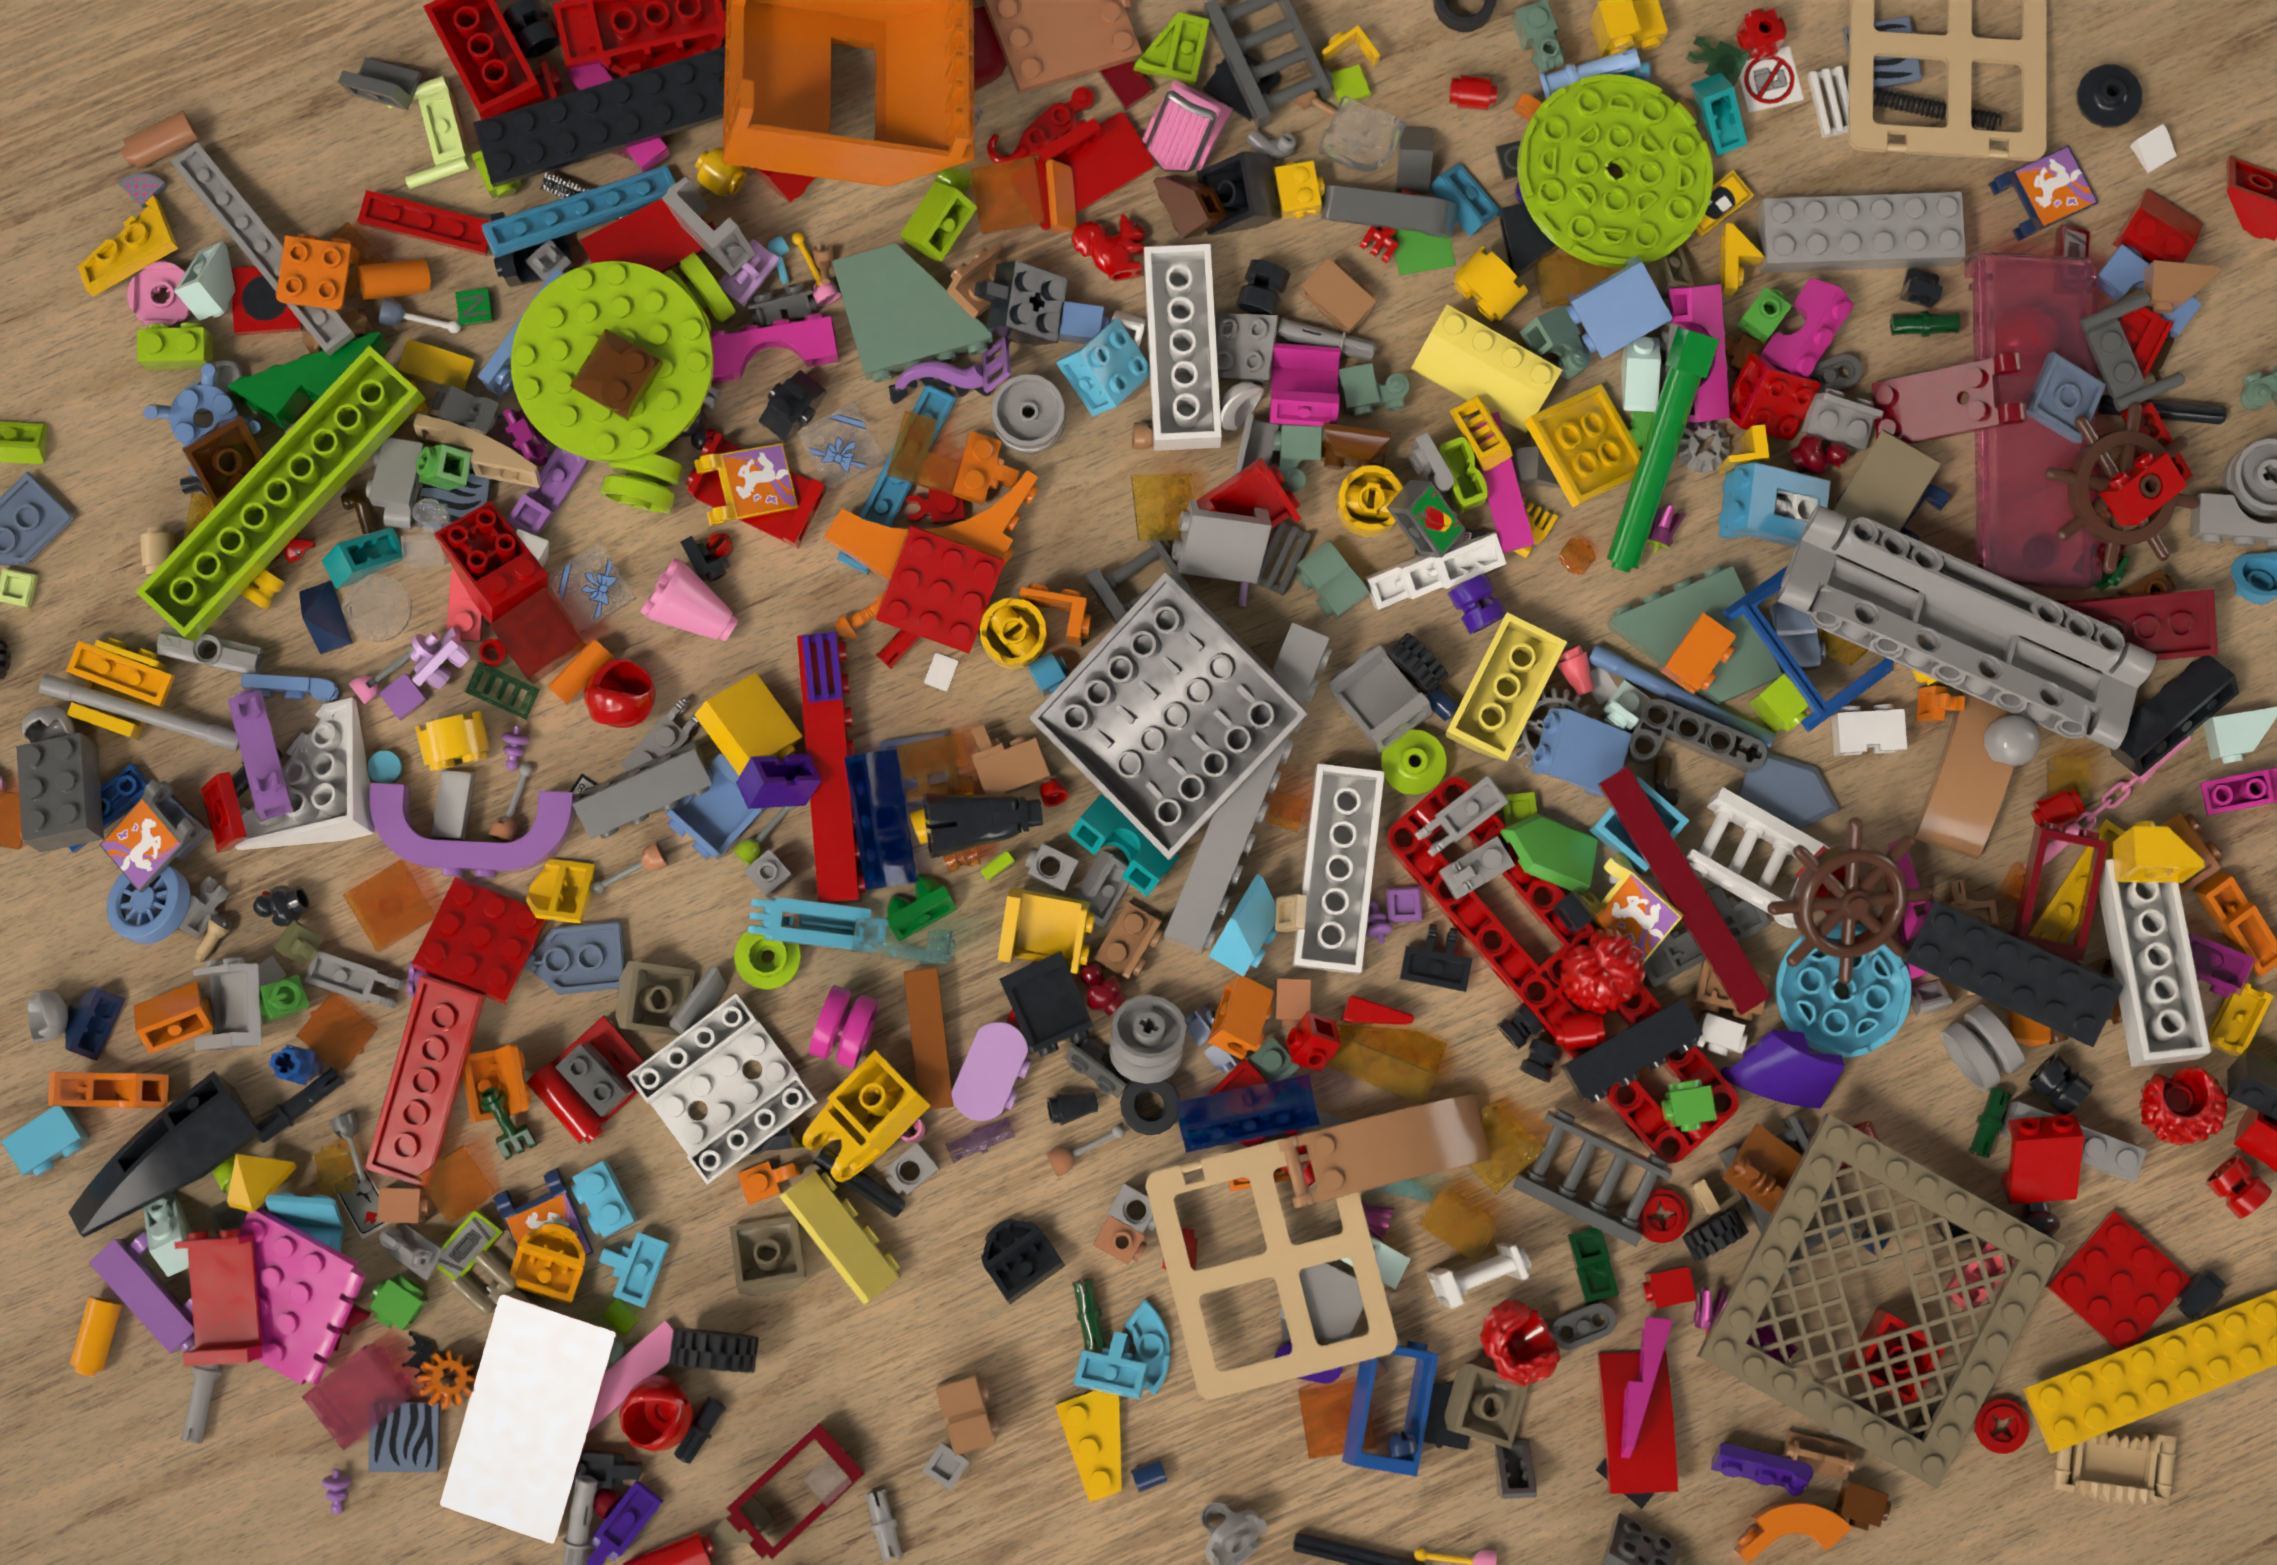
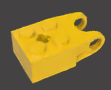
[802,1050,931,1182]

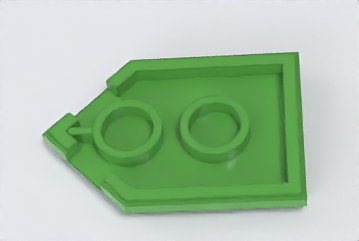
[1500,813,1598,896]

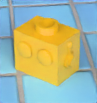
[1274,160,1325,220]

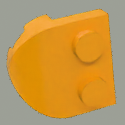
[509,1224,585,1305]

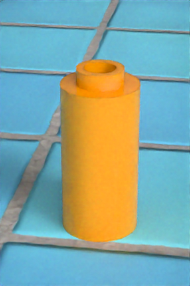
[70,1296,123,1376]

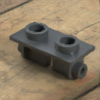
[748,282,818,328]
[1063,1037,1130,1098]

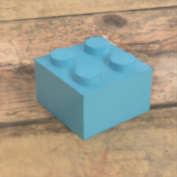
[1589,777,1689,874]

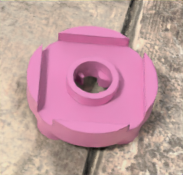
[127,262,192,328]

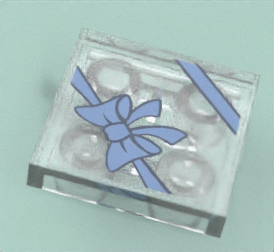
[797,401,887,492]
[548,541,637,634]

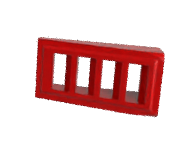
[1341,995,1414,1025]

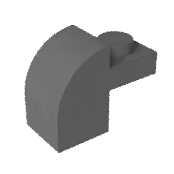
[428,385,499,436]

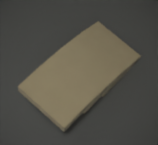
[1833,429,1942,573]

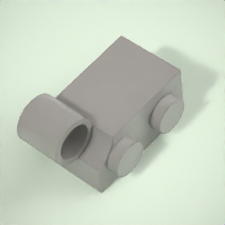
[366,437,425,530]

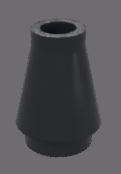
[1047,1092,1098,1126]

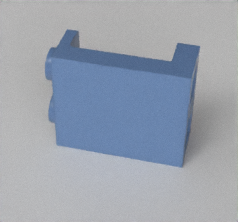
[1566,255,1673,359]
[1531,708,1632,797]
[666,753,766,860]

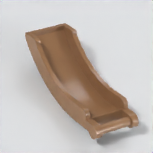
[1914,690,2015,860]
[1278,1094,1492,1208]

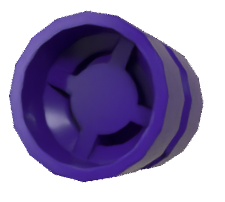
[1448,573,1507,635]

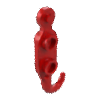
[987,86,1094,168]

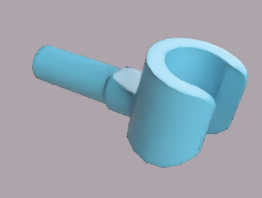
[768,236,790,285]

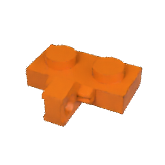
[951,431,1020,505]

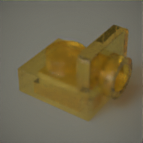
[312,1144,357,1196]

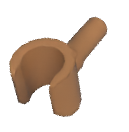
[1292,91,1339,117]
[813,244,834,285]

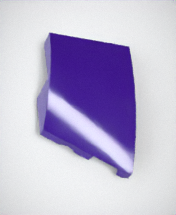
[1720,1030,1845,1109]

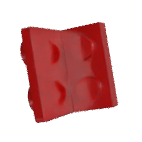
[1728,352,1820,441]

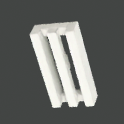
[1807,65,1848,138]

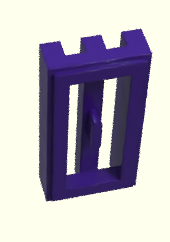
[802,631,843,703]

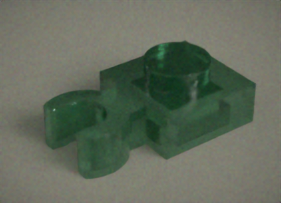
[1686,36,1750,86]

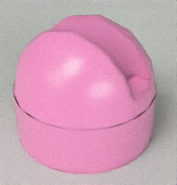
[900,1118,925,1143]

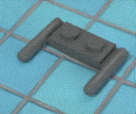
[2079,293,2185,411]

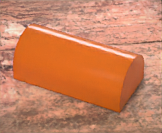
[356,258,431,300]
[548,639,614,705]

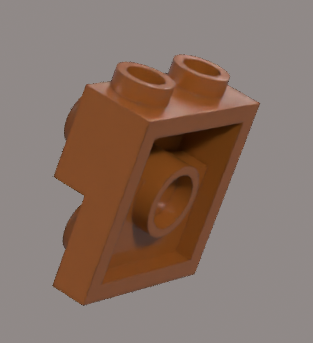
[2158,810,2223,895]

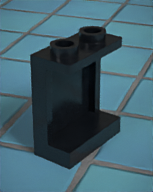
[999,952,1094,1057]

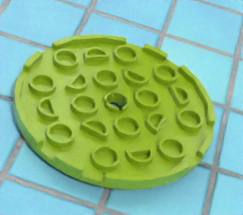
[1517,74,1713,268]
[511,261,714,463]

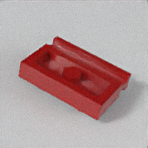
[2118,307,2174,380]

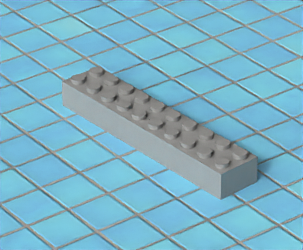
[1163,623,1332,954]

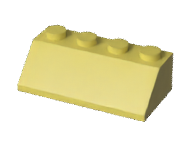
[1411,304,1562,434]
[1445,612,1567,762]
[779,1170,901,1305]

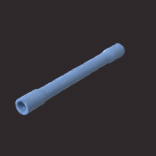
[1588,644,1776,751]

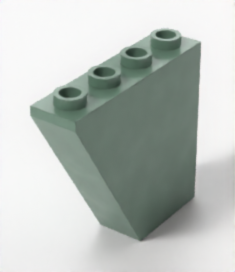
[832,243,993,383]
[1607,565,1782,706]

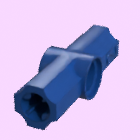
[269,1044,323,1085]

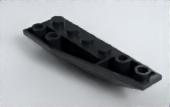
[68,1071,261,1238]

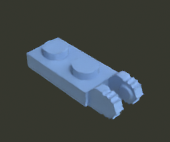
[241,673,341,702]

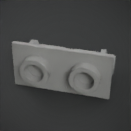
[379,1223,443,1281]

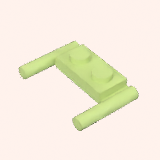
[387,75,471,189]

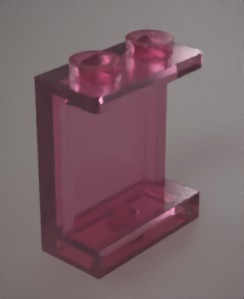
[302,1343,414,1451]

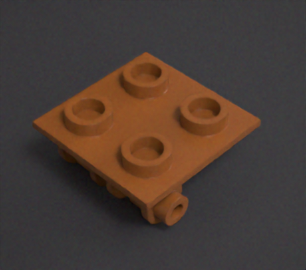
[1722,1123,1803,1215]

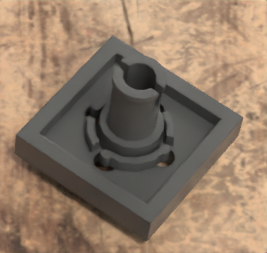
[1603,1513,1680,1565]

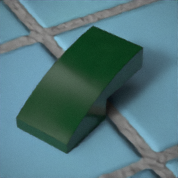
[1567,1228,1619,1305]

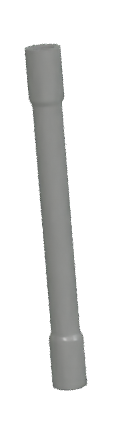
[39,673,239,752]

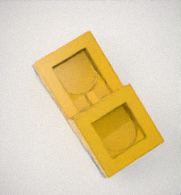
[397,339,474,391]

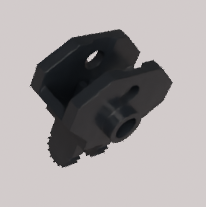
[758,370,827,444]

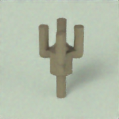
[451,1249,532,1315]

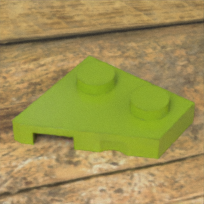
[1133,12,1210,85]

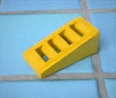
[1449,395,1513,471]

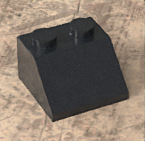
[1196,151,1282,235]

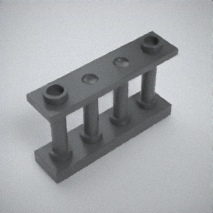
[1204,0,1334,129]
[1086,531,1199,624]
[1513,1109,1672,1247]
[1718,1116,1859,1274]

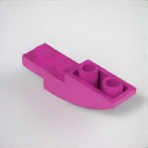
[2199,768,2277,816]

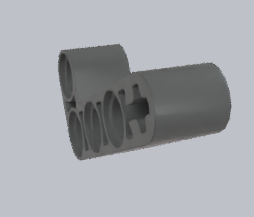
[1321,185,1458,238]
[1628,699,1767,773]

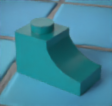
[1691,73,1748,156]
[321,527,407,590]

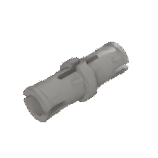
[864,1489,903,1562]

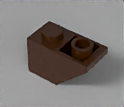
[1153,175,1228,239]

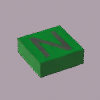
[455,288,494,327]

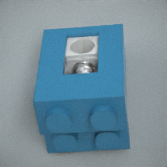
[1718,462,1831,547]

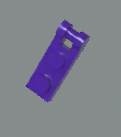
[1711,1442,1813,1496]

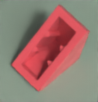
[1944,1242,2014,1310]

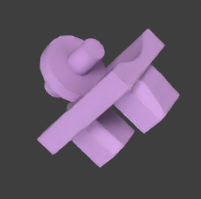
[718,239,780,307]
[410,626,471,690]

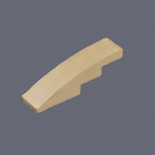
[413,413,542,488]

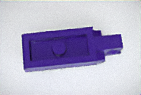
[585,1480,664,1565]

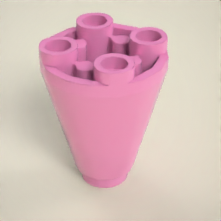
[640,557,739,642]

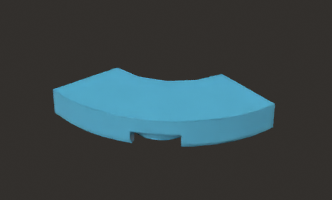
[1124,1299,1170,1395]

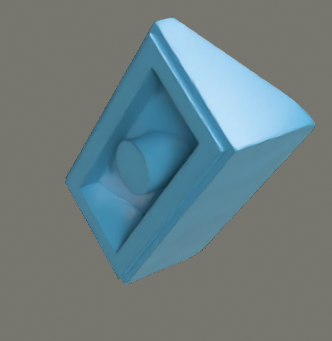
[1430,162,1500,237]

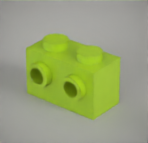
[899,181,977,262]
[137,322,214,370]
[1748,673,1809,733]

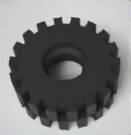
[669,1328,759,1373]

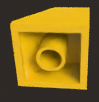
[2113,821,2205,883]

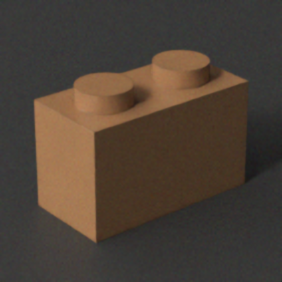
[1299,257,1377,336]

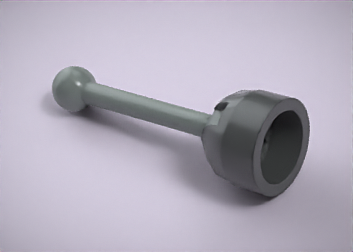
[329,1111,372,1193]

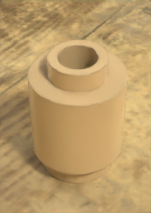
[140,527,175,576]

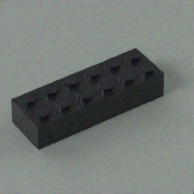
[1902,896,2124,1047]

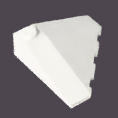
[235,697,374,850]

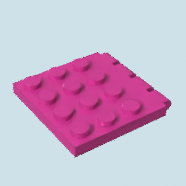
[240,1207,366,1385]

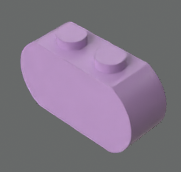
[951,1022,1032,1121]

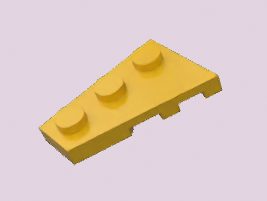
[77,195,178,297]
[1055,1390,1122,1503]

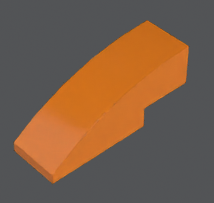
[2193,871,2277,977]

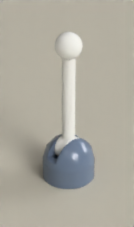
[379,298,461,334]

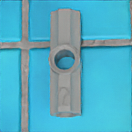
[157,626,264,674]

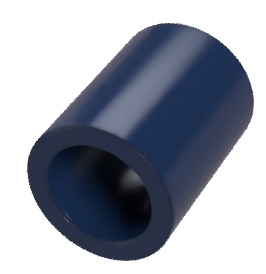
[1426,685,1460,721]
[1131,1459,1168,1493]

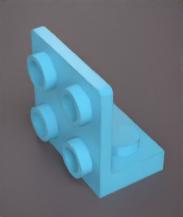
[1056,318,1150,416]
[266,1192,345,1252]

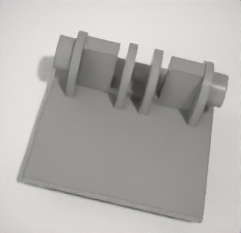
[1215,313,1279,385]

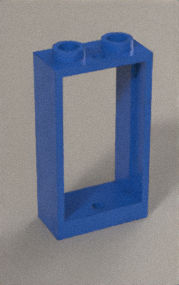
[1342,1341,1439,1477]

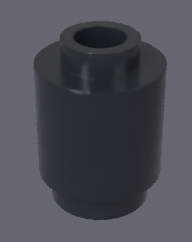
[2176,1268,2227,1320]

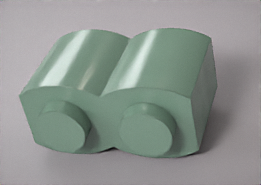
[1295,540,1369,620]

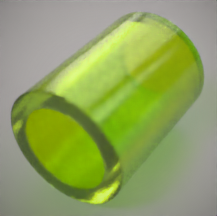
[934,167,972,195]
[602,1298,640,1337]

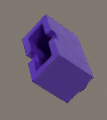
[736,754,821,809]

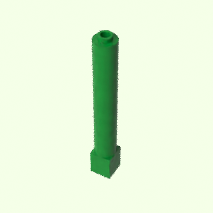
[1607,327,1719,573]

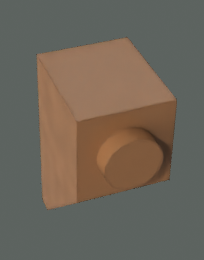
[2143,260,2221,314]

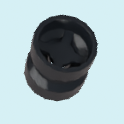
[1496,1003,1544,1050]
[1519,1038,1563,1083]

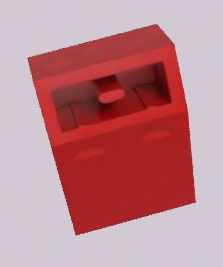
[434,501,548,626]

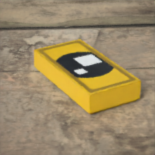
[1695,171,1754,238]

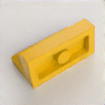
[1718,424,1769,474]

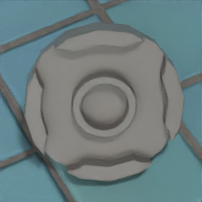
[1201,1502,1267,1565]

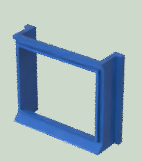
[1722,565,1895,732]

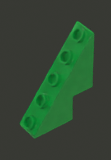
[228,331,390,430]

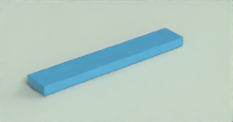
[482,165,676,258]
[837,385,957,575]

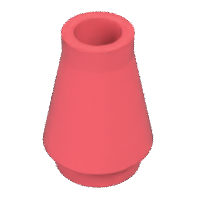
[1556,644,1595,696]

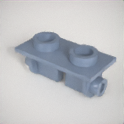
[1185,1004,1247,1074]

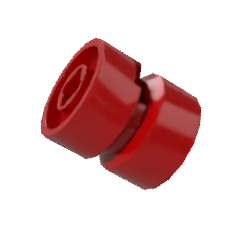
[2206,1154,2272,1219]

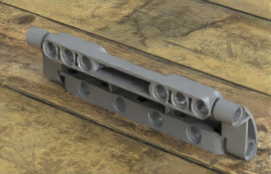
[1776,505,2157,750]

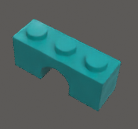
[1068,794,1180,897]

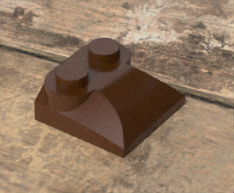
[570,329,663,421]
[182,415,264,507]
[1320,423,1391,470]

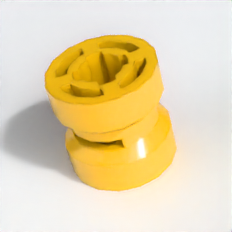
[241,570,285,611]

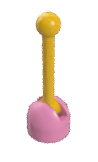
[791,232,841,307]
[1414,1548,1497,1565]

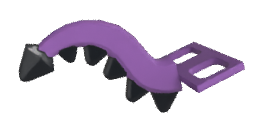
[889,337,1011,404]

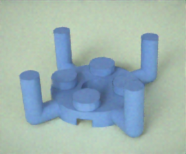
[143,361,261,476]

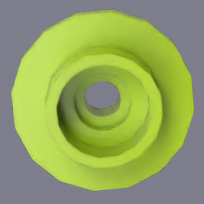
[1380,729,1447,796]
[734,924,801,990]

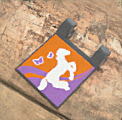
[99,779,207,893]

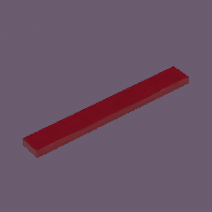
[1597,766,1771,1015]

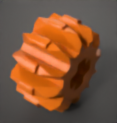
[417,1350,476,1410]

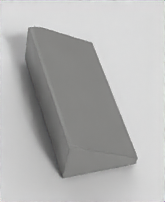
[431,770,476,841]
[1073,850,1129,928]
[669,966,727,1034]

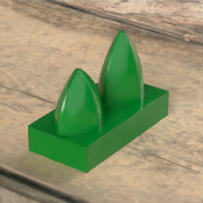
[885,874,957,942]

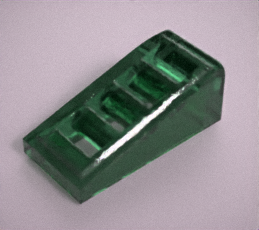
[463,661,540,720]

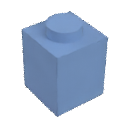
[1060,301,1109,345]

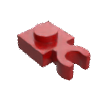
[906,487,965,524]

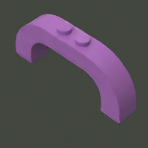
[369,783,576,878]

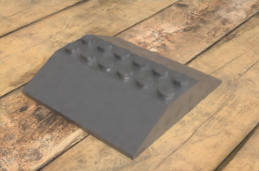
[1029,572,1309,860]

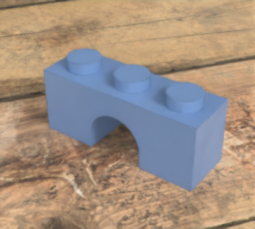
[2090,244,2202,338]

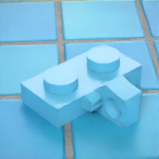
[598,1231,670,1308]
[1074,1331,1149,1400]

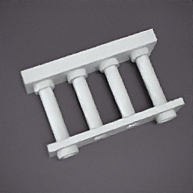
[1684,787,1830,929]
[1426,1242,1531,1309]

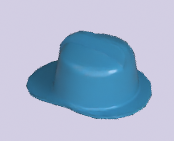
[2231,552,2277,605]

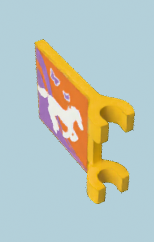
[694,443,798,526]

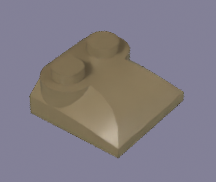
[616,961,695,1036]
[729,1215,806,1296]
[1445,1363,1529,1449]

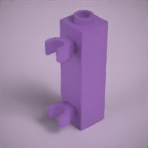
[227,690,294,821]
[89,1233,195,1354]

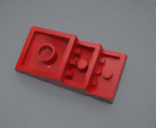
[1598,1351,1679,1494]

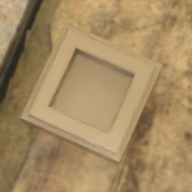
[1275,894,1307,932]
[1689,1179,1721,1215]

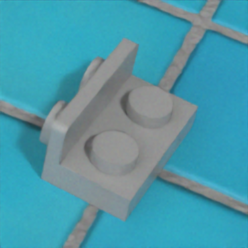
[1801,389,1884,451]

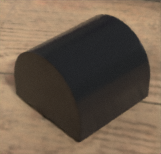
[1552,889,1596,934]

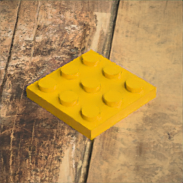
[1523,384,1641,508]

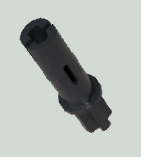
[256,1066,345,1143]

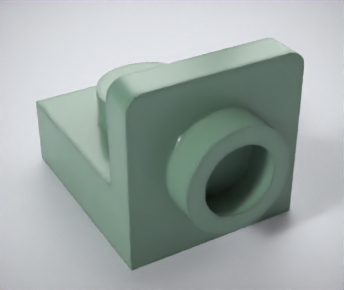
[1248,1037,1301,1090]

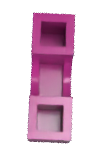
[1761,278,1854,378]

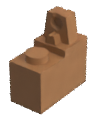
[970,724,1051,795]

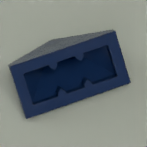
[299,581,353,655]
[65,987,126,1061]

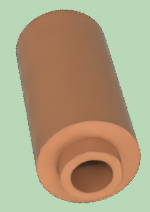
[120,110,199,169]

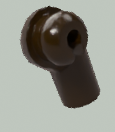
[341,489,379,534]
[1653,756,1680,806]

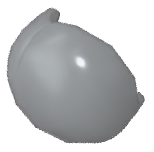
[21,706,76,743]
[1984,715,2040,767]
[28,989,69,1043]

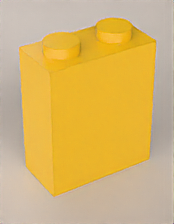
[694,672,803,776]

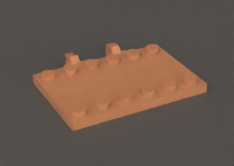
[982,0,1142,95]

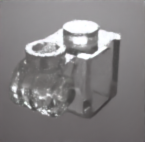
[400,498,450,569]

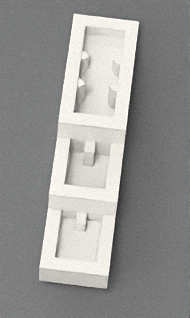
[1364,532,1506,610]

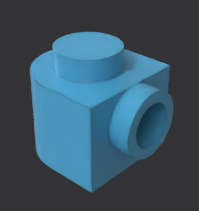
[1027,652,1069,697]

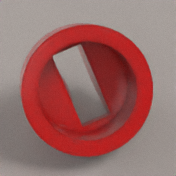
[705,532,733,559]
[479,639,507,667]
[1039,778,1068,807]

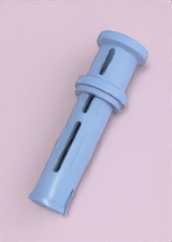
[1539,47,1641,99]

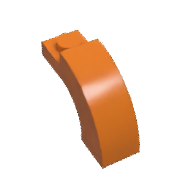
[48,1071,169,1108]
[1733,1501,1853,1563]

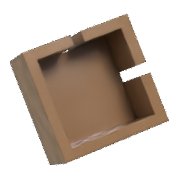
[935,1372,1001,1456]

